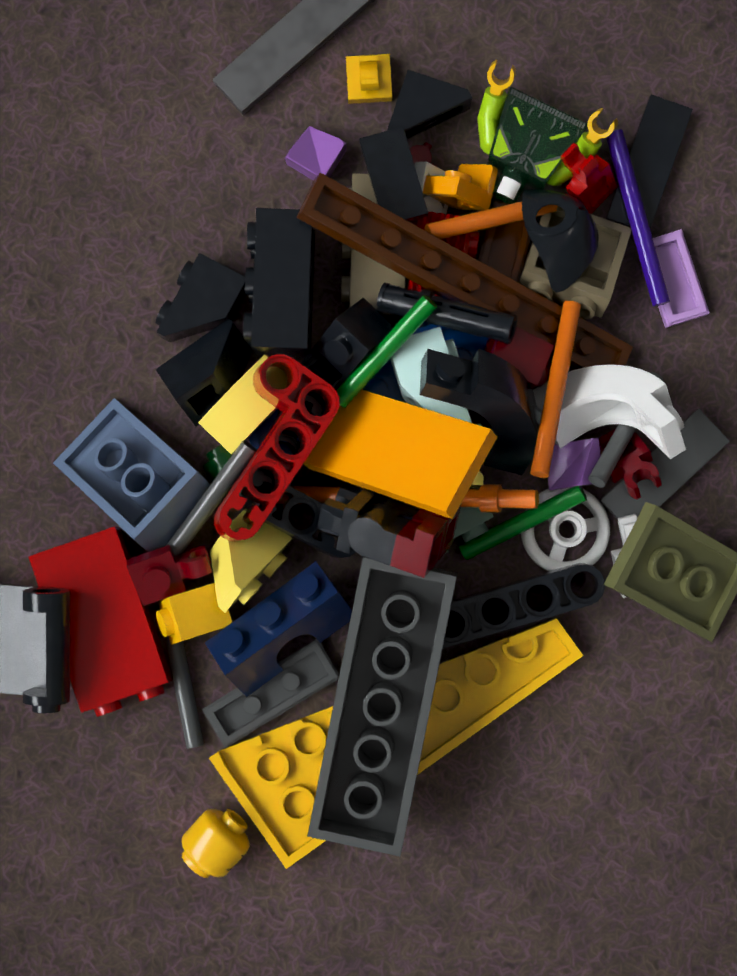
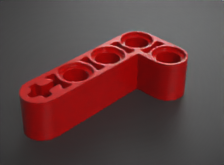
[214,354,340,541]

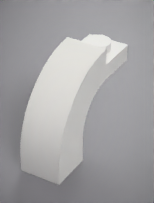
[533,365,686,459]

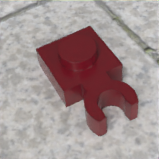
[598,429,662,500]

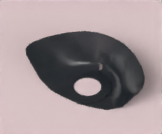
[522,189,599,293]

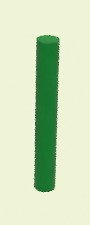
[336,295,437,408]
[459,486,587,560]

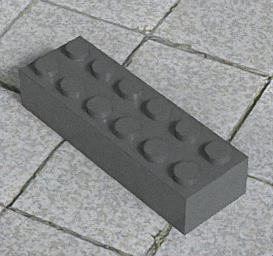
[307,557,458,857]

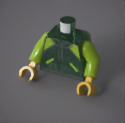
[477,60,618,204]

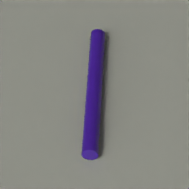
[606,129,670,307]

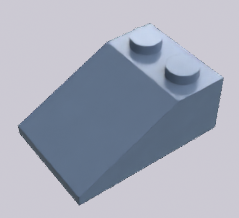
[53,398,210,552]

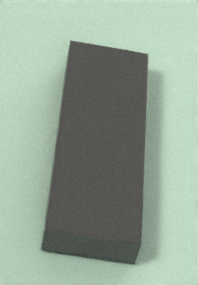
[599,409,730,520]
[202,639,340,748]

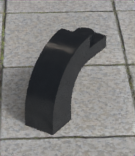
[420,349,537,476]

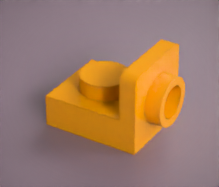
[423,164,498,211]

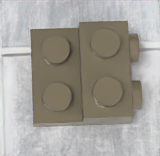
[519,205,631,320]

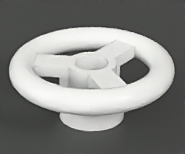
[521,488,610,573]

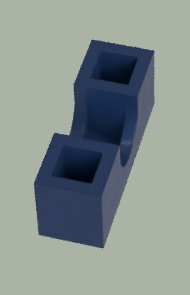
[205,562,352,697]

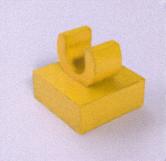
[346,54,392,104]

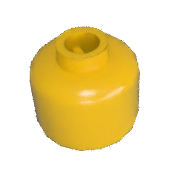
[182,809,250,878]

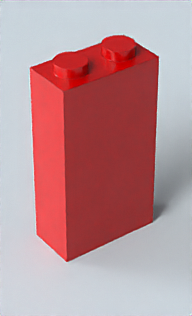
[28,526,173,717]

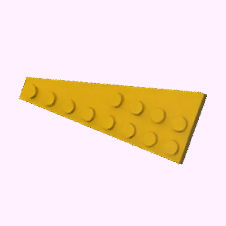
[209,618,583,869]

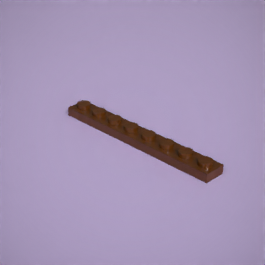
[296,173,633,370]

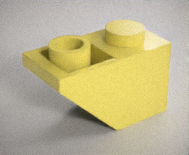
[210,504,292,613]

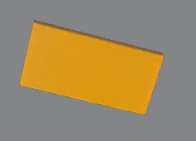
[303,390,497,519]

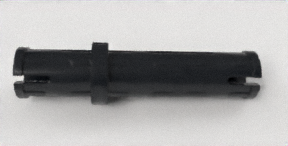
[377,282,518,345]

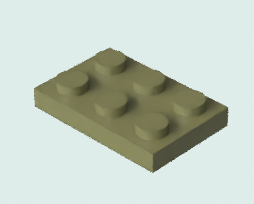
[604,502,737,642]

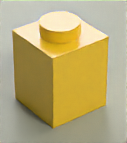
[156,583,232,645]

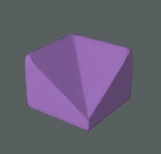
[285,126,347,181]
[548,438,601,490]

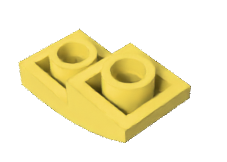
[198,354,287,454]

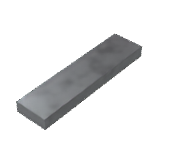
[213,0,374,115]

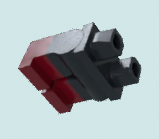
[317,483,462,578]

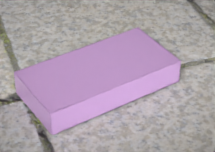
[653,229,710,328]

